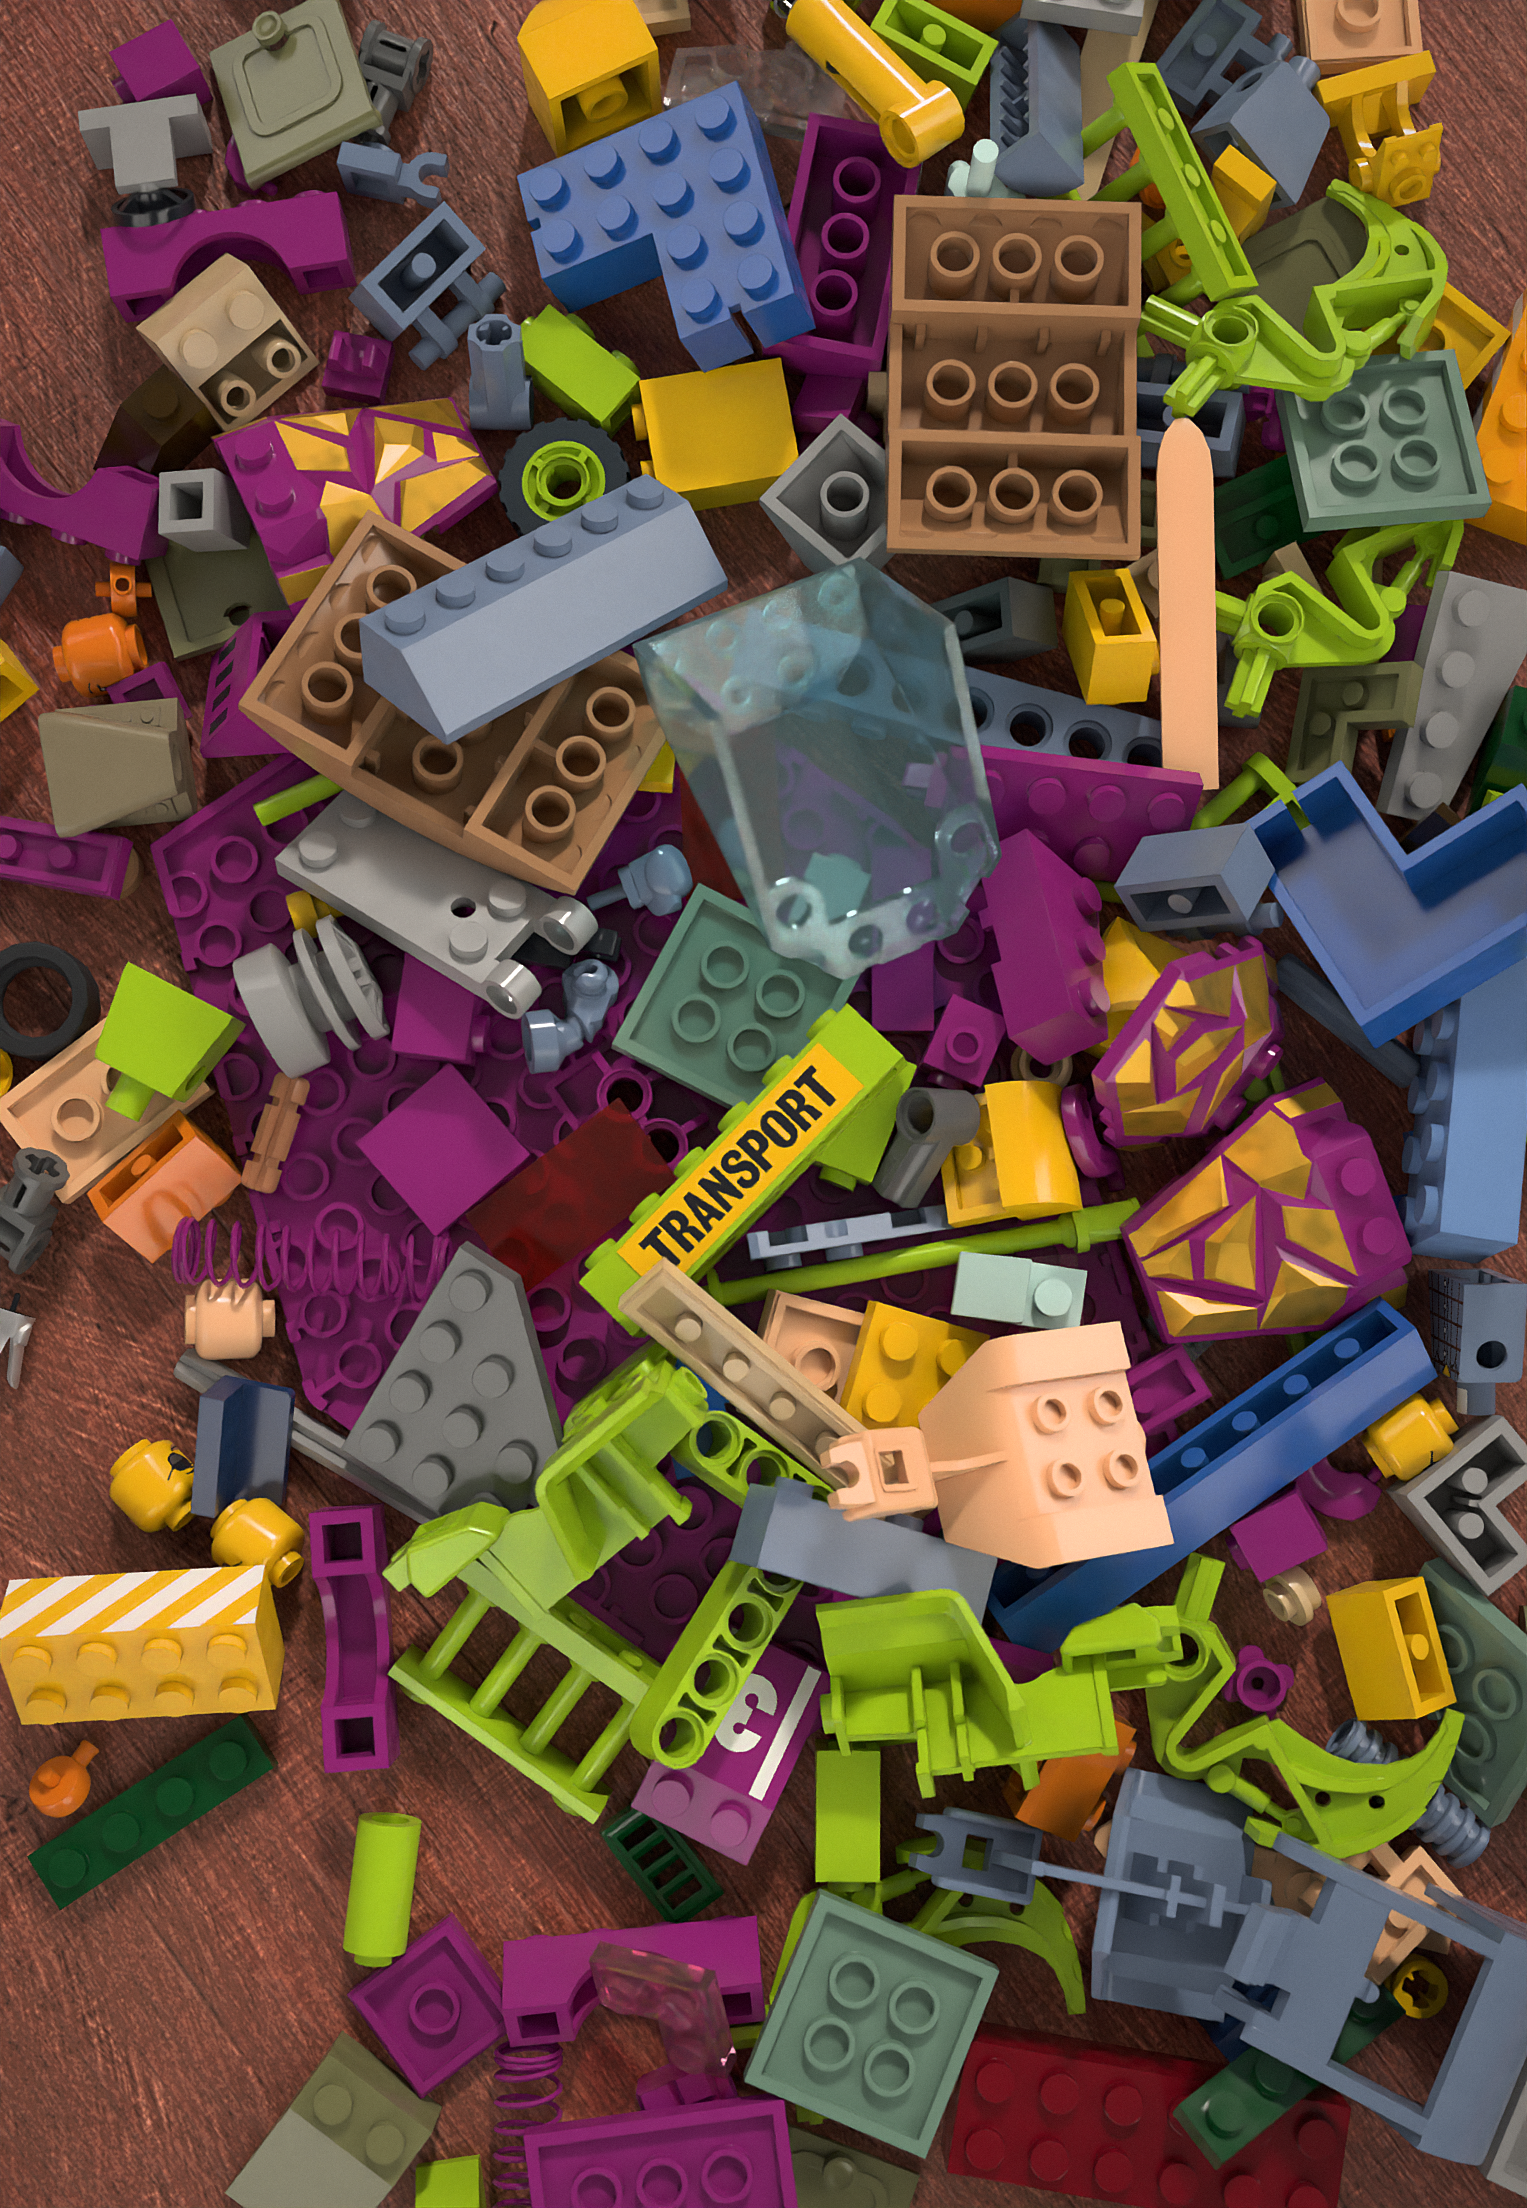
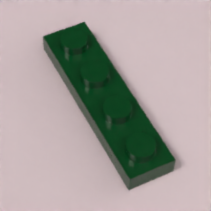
[27,1712,279,1910]
[1172,1983,1406,2170]

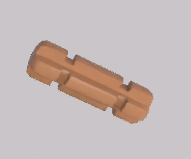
[241,1072,310,1193]

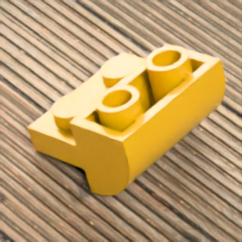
[941,1080,1083,1228]

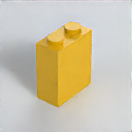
[630,357,799,511]

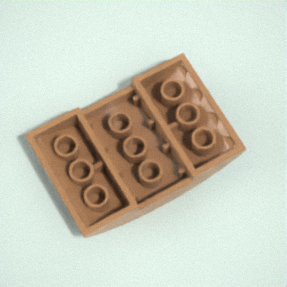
[885,195,1141,561]
[238,509,695,896]

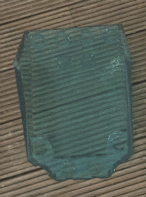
[632,557,1002,980]

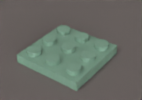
[1273,349,1492,532]
[612,883,863,1110]
[743,1889,999,2159]

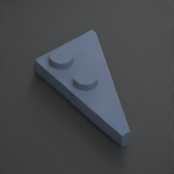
[746,1204,961,1271]

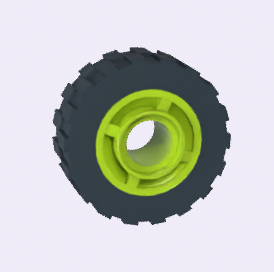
[498,417,632,538]

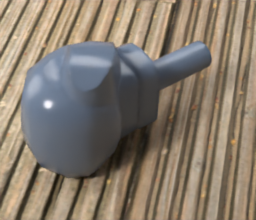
[586,844,693,916]

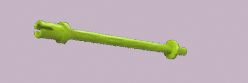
[700,1197,1140,1307]

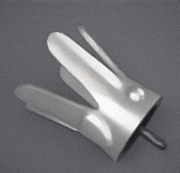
[0,1293,36,1389]

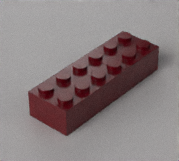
[941,2021,1351,2208]

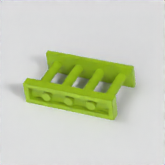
[1036,62,1259,358]
[387,1558,668,1824]

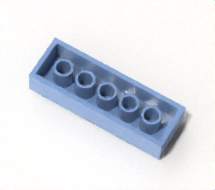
[1397,957,1527,1264]

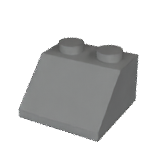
[759,413,895,603]

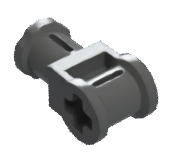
[351,20,433,147]
[0,1147,70,1275]

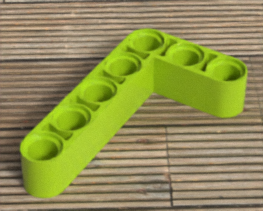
[629,1410,834,1769]

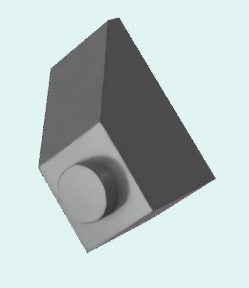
[915,576,1058,666]

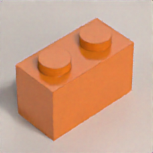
[87,1109,242,1264]

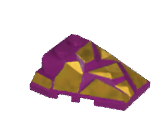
[210,397,499,619]
[1091,935,1286,1152]
[1119,1076,1412,1344]

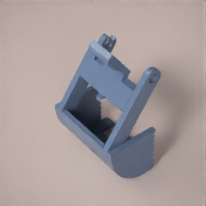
[1211,1832,1527,2165]

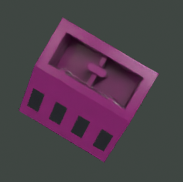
[200,610,294,758]

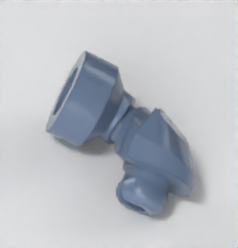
[521,959,619,1074]

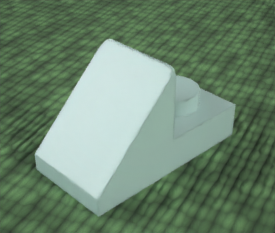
[950,1252,1087,1330]

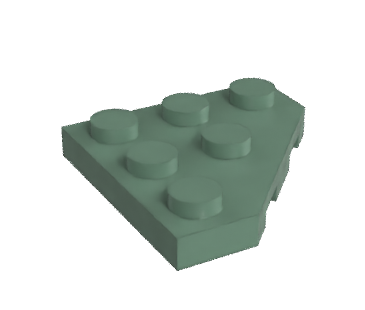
[1417,1557,1527,1828]

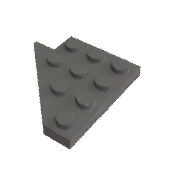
[341,1241,564,1516]

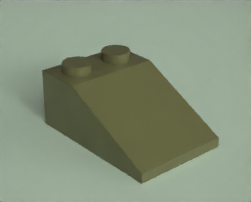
[225,2030,442,2208]

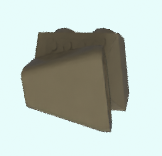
[38,698,198,838]

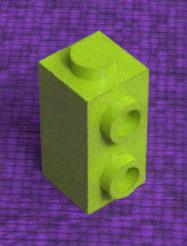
[520,304,641,439]
[811,1061,917,1192]
[814,1739,880,1892]

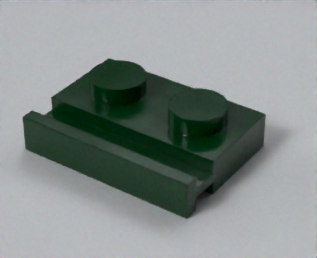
[1213,454,1330,583]

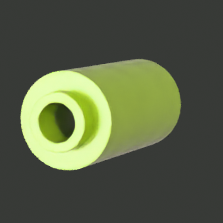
[343,1812,422,1967]

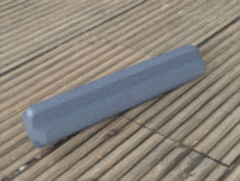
[1276,953,1422,1088]

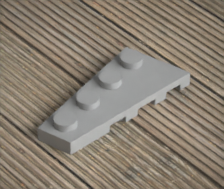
[1375,571,1527,820]

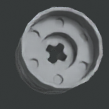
[232,914,390,1079]

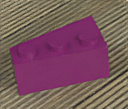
[965,828,1110,1066]

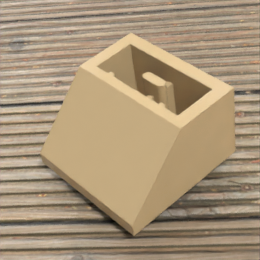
[136,252,320,432]

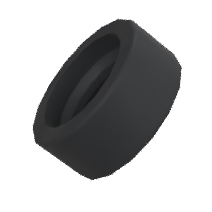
[0,941,101,1061]

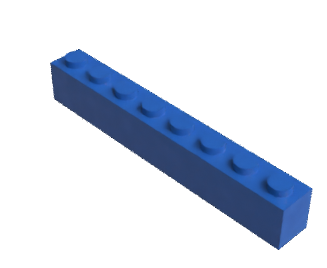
[986,1296,1438,1654]

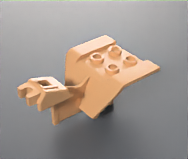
[819,1321,1174,1569]

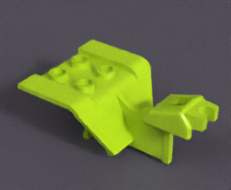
[382,1338,709,1622]
[816,1589,1184,1798]

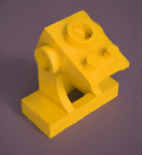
[1312,50,1443,208]
[1141,144,1277,293]

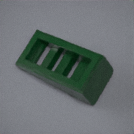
[599,1801,725,1924]

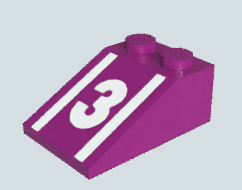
[631,1619,831,1866]

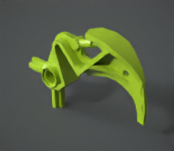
[1139,178,1448,419]
[1215,519,1464,719]
[1107,1552,1465,1859]
[709,1836,1086,2125]

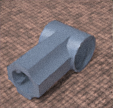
[467,314,534,431]

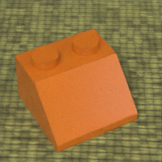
[1001,1712,1137,1843]

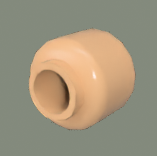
[184,1279,275,1360]

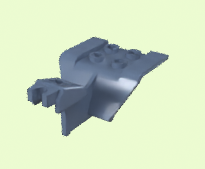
[908,1767,1275,2023]

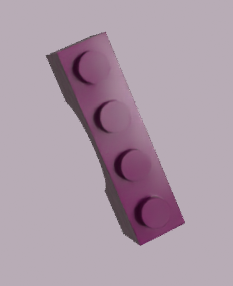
[100,190,358,323]
[0,418,169,566]
[308,1502,400,1773]
[502,1915,766,2047]

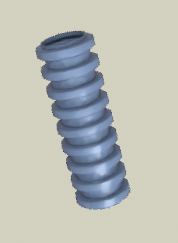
[1325,1717,1491,1869]

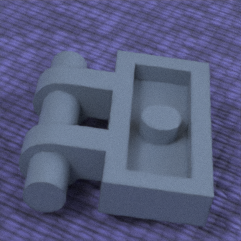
[1156,0,1293,118]

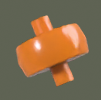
[95,561,152,618]
[29,1740,99,1818]

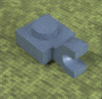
[337,141,450,209]

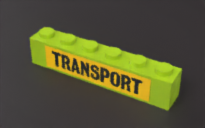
[579,1003,908,1338]

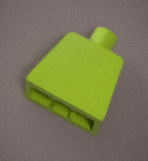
[95,962,246,1122]

